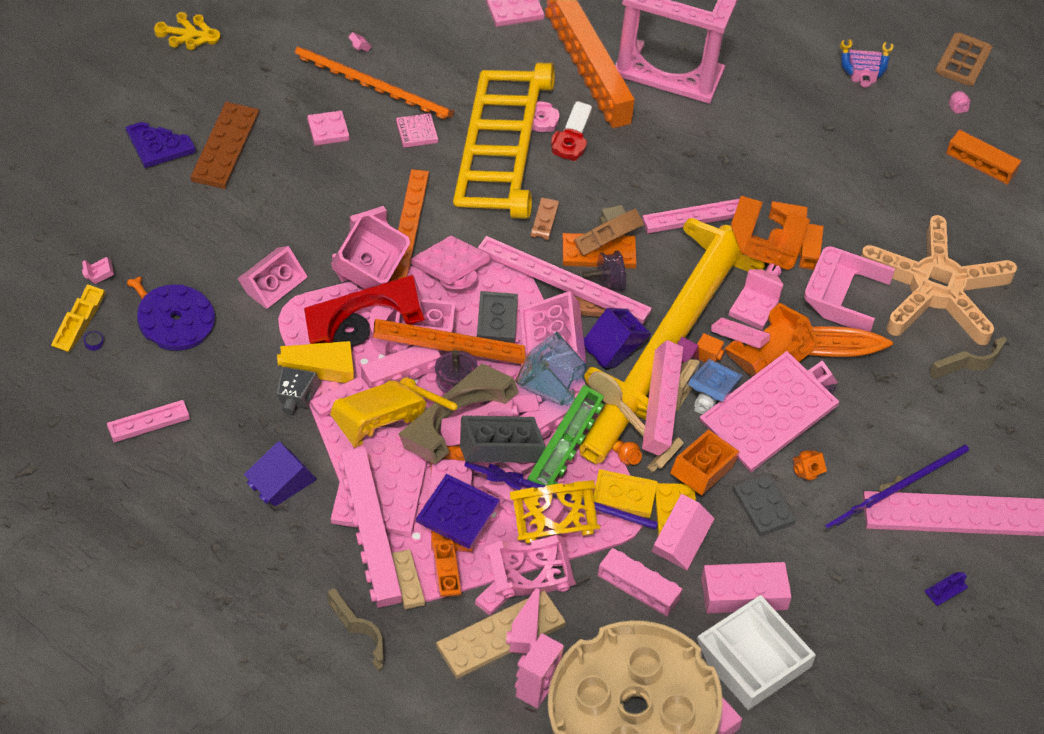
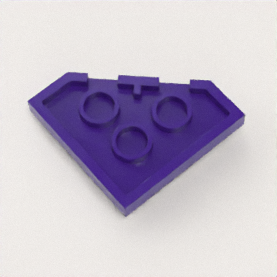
[125,122,196,168]

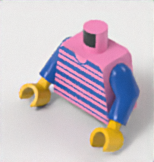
[840,39,893,87]

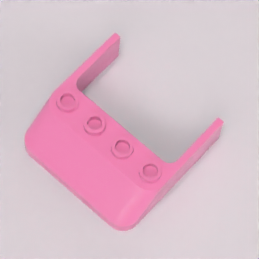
[804,247,895,332]

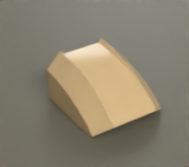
[676,359,700,411]

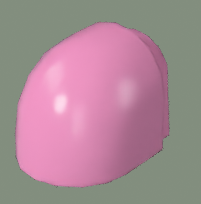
[949,91,970,114]

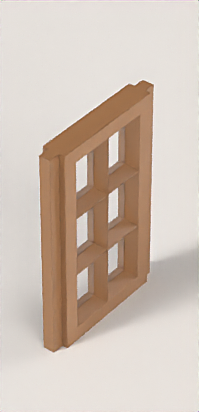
[935,32,993,86]

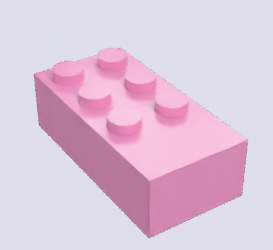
[701,562,791,613]

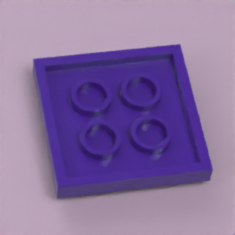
[416,473,500,549]

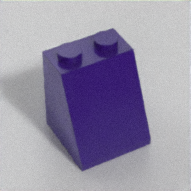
[584,308,651,368]
[244,441,317,507]

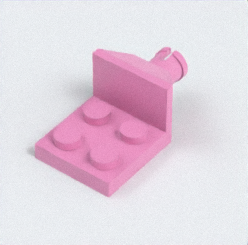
[729,264,783,330]

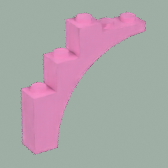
[441,362,543,446]

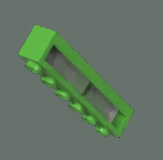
[527,385,604,486]

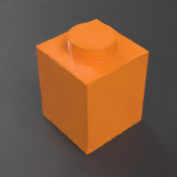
[697,333,725,363]

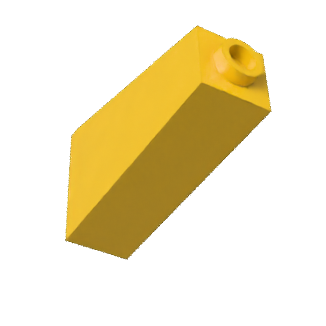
[277,341,354,383]

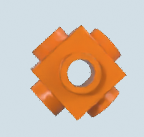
[793,450,827,480]

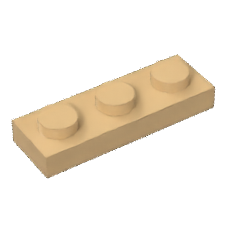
[391,549,425,609]

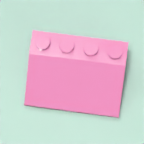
[519,291,586,370]

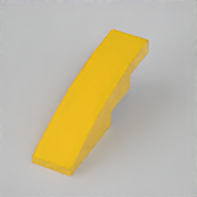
[51,284,106,352]

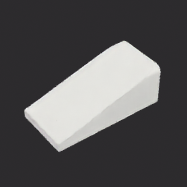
[564,101,592,133]

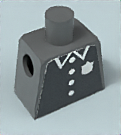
[277,367,321,414]

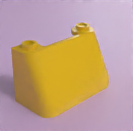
[330,381,426,448]

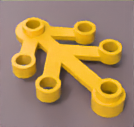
[154,12,220,50]

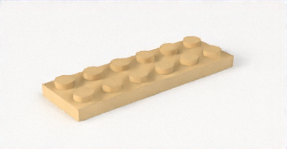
[436,591,566,679]

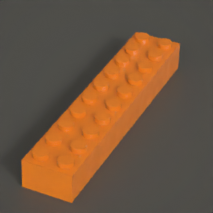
[545,0,635,128]

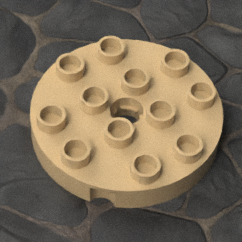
[548,621,722,734]

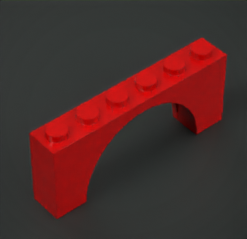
[304,275,425,344]

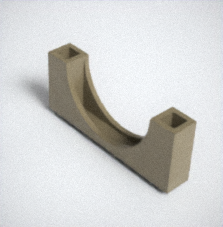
[398,363,519,464]

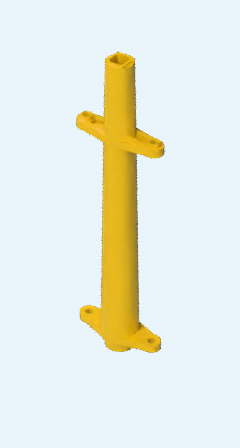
[579,218,765,464]

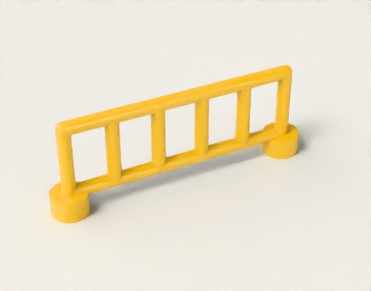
[453,63,555,219]

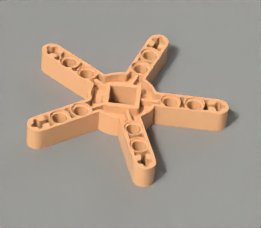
[861,215,1017,345]

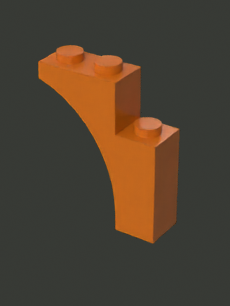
[769,201,824,270]

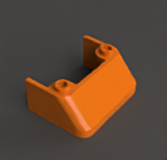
[731,196,810,270]

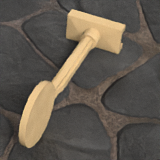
[589,371,684,472]

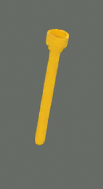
[400,377,458,411]

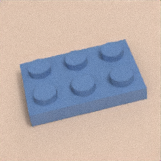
[688,359,743,402]

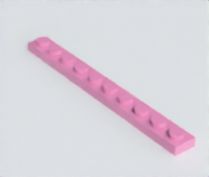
[478,236,652,324]

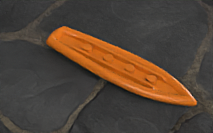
[808,326,893,357]

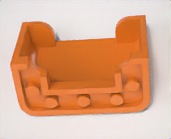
[725,303,817,377]

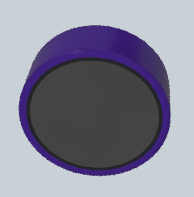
[84,331,104,351]

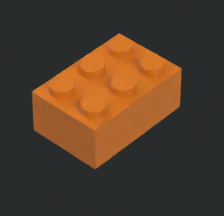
[670,429,740,495]

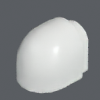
[694,392,717,414]

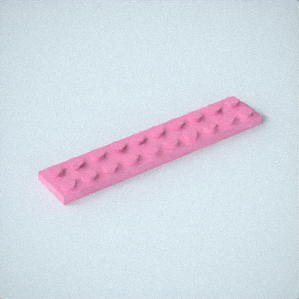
[863,491,1044,536]

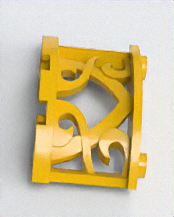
[509,480,601,544]

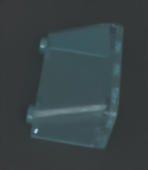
[515,331,587,406]

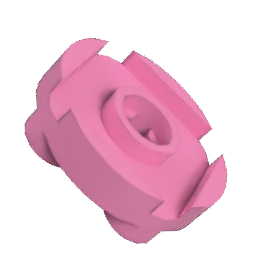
[532,102,559,132]

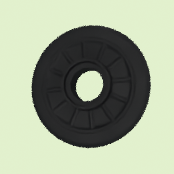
[333,313,370,346]

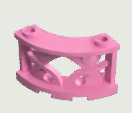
[484,534,576,598]

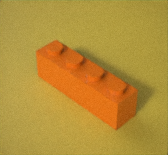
[946,130,1021,185]

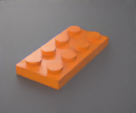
[562,233,636,269]

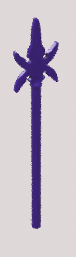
[825,445,969,529]
[464,462,658,530]

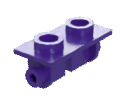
[924,572,968,606]

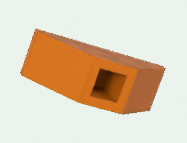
[433,540,461,597]

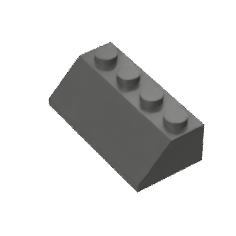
[460,415,546,462]

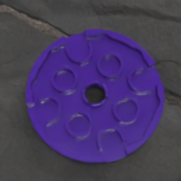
[137,285,215,351]

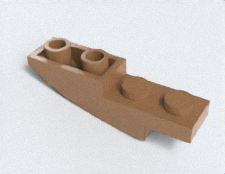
[574,209,644,256]

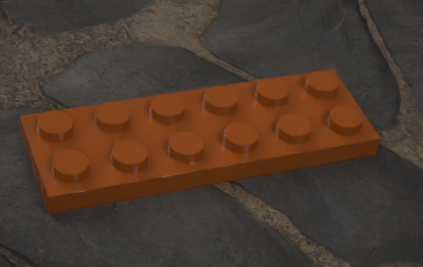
[191,102,259,189]

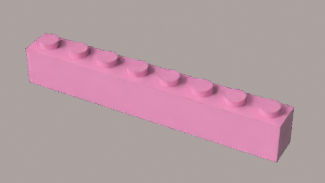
[338,447,402,608]

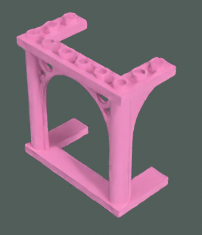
[615,0,738,104]

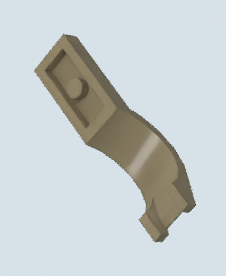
[930,337,1007,379]
[327,588,383,672]

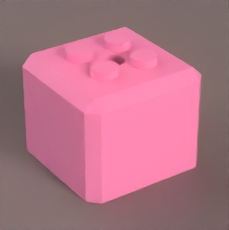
[331,212,410,289]

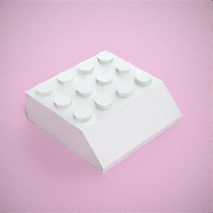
[697,595,816,710]

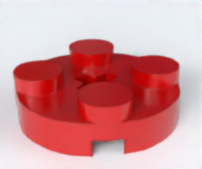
[551,128,587,161]

